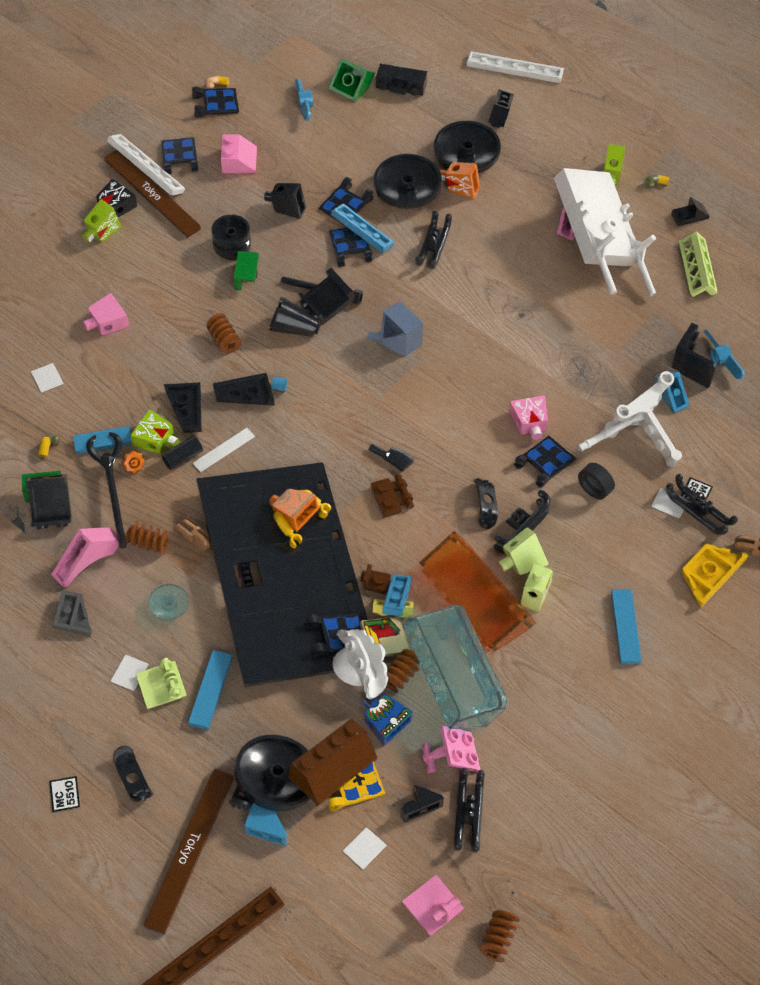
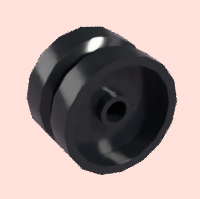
[212,214,251,259]

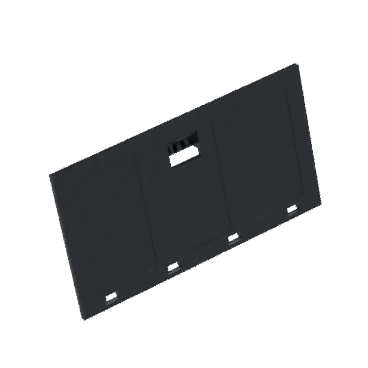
[196,462,368,687]

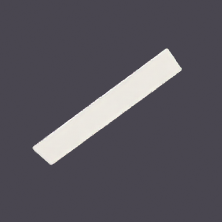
[193,428,255,472]

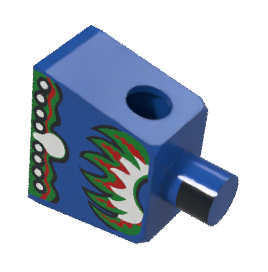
[362,695,412,746]

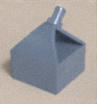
[368,301,423,356]

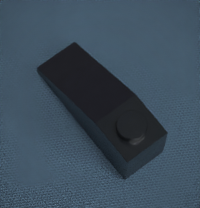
[488,89,514,128]

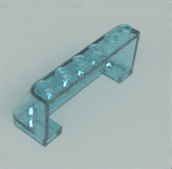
[402,605,507,729]

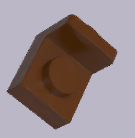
[360,564,391,595]

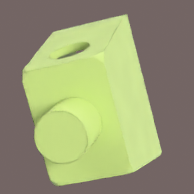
[498,528,548,575]
[520,564,553,612]

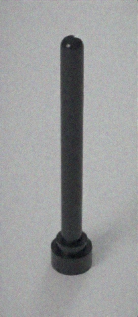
[281,276,363,305]

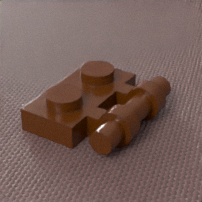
[371,474,414,518]

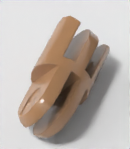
[174,516,212,551]
[734,535,760,557]

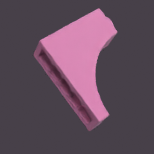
[51,527,119,587]

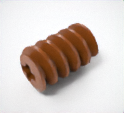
[206,313,242,353]
[125,521,169,555]
[386,649,425,693]
[479,910,520,963]

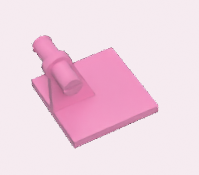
[421,725,480,773]
[402,875,464,936]

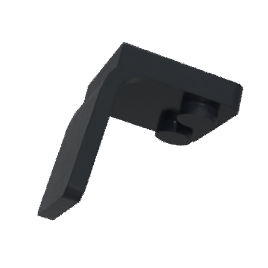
[671,322,717,388]

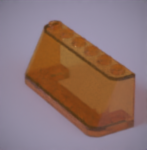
[419,531,536,652]

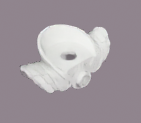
[333,629,388,699]

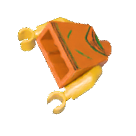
[270,489,331,549]

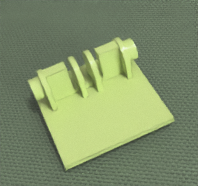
[136,658,187,709]

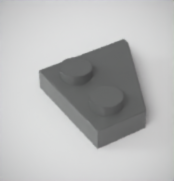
[52,590,92,637]

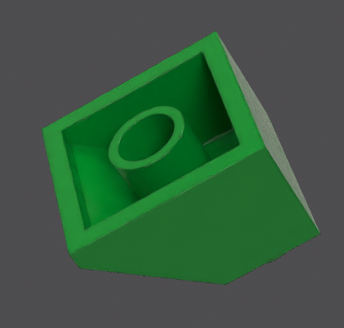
[328,58,375,102]

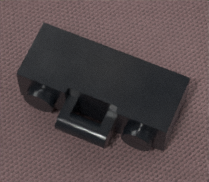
[376,63,428,96]

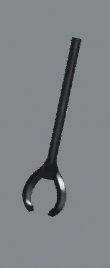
[86,432,127,549]

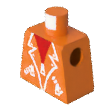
[440,162,480,199]

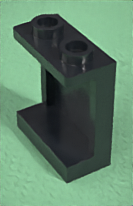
[298,268,356,325]
[26,474,72,529]

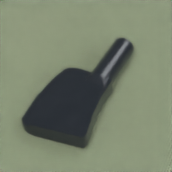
[369,444,414,472]

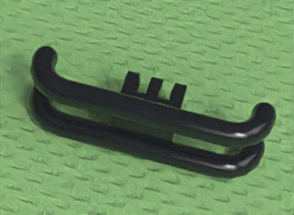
[415,211,452,269]
[666,474,738,535]
[493,490,550,553]
[454,768,485,853]

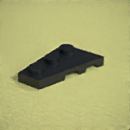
[163,382,202,433]

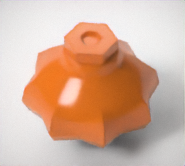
[121,450,145,474]

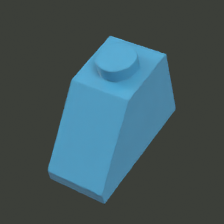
[653,370,690,413]
[244,803,288,846]

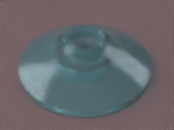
[148,584,189,621]

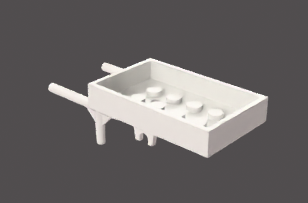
[554,168,656,297]

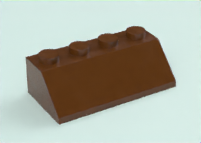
[288,718,377,806]

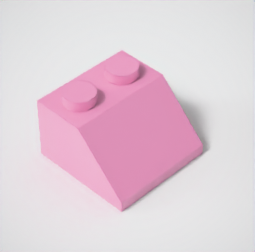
[221,134,257,173]

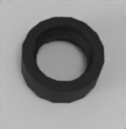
[578,462,615,500]

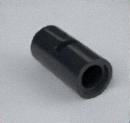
[161,435,203,470]

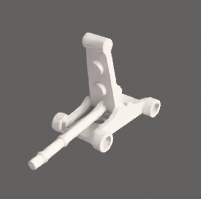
[577,371,682,468]

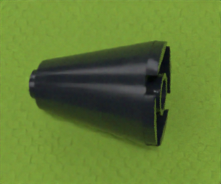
[269,297,321,337]

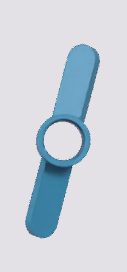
[295,79,313,121]
[704,329,745,379]

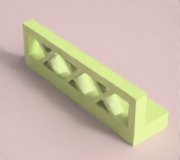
[679,231,718,297]

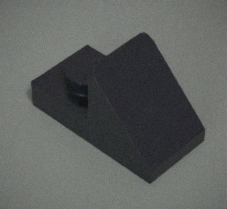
[671,197,710,226]
[401,785,444,823]

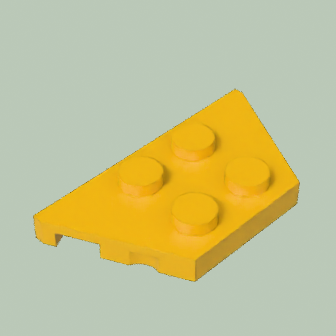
[681,544,748,607]

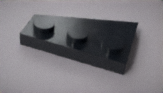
[213,373,275,406]

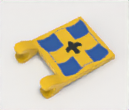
[328,761,385,812]

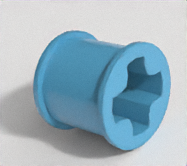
[272,376,287,392]

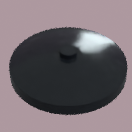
[434,121,501,173]
[374,154,442,209]
[234,735,310,811]

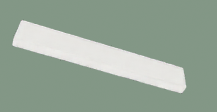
[467,51,564,83]
[107,134,185,196]

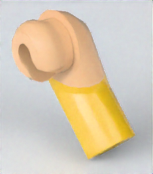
[205,76,229,89]

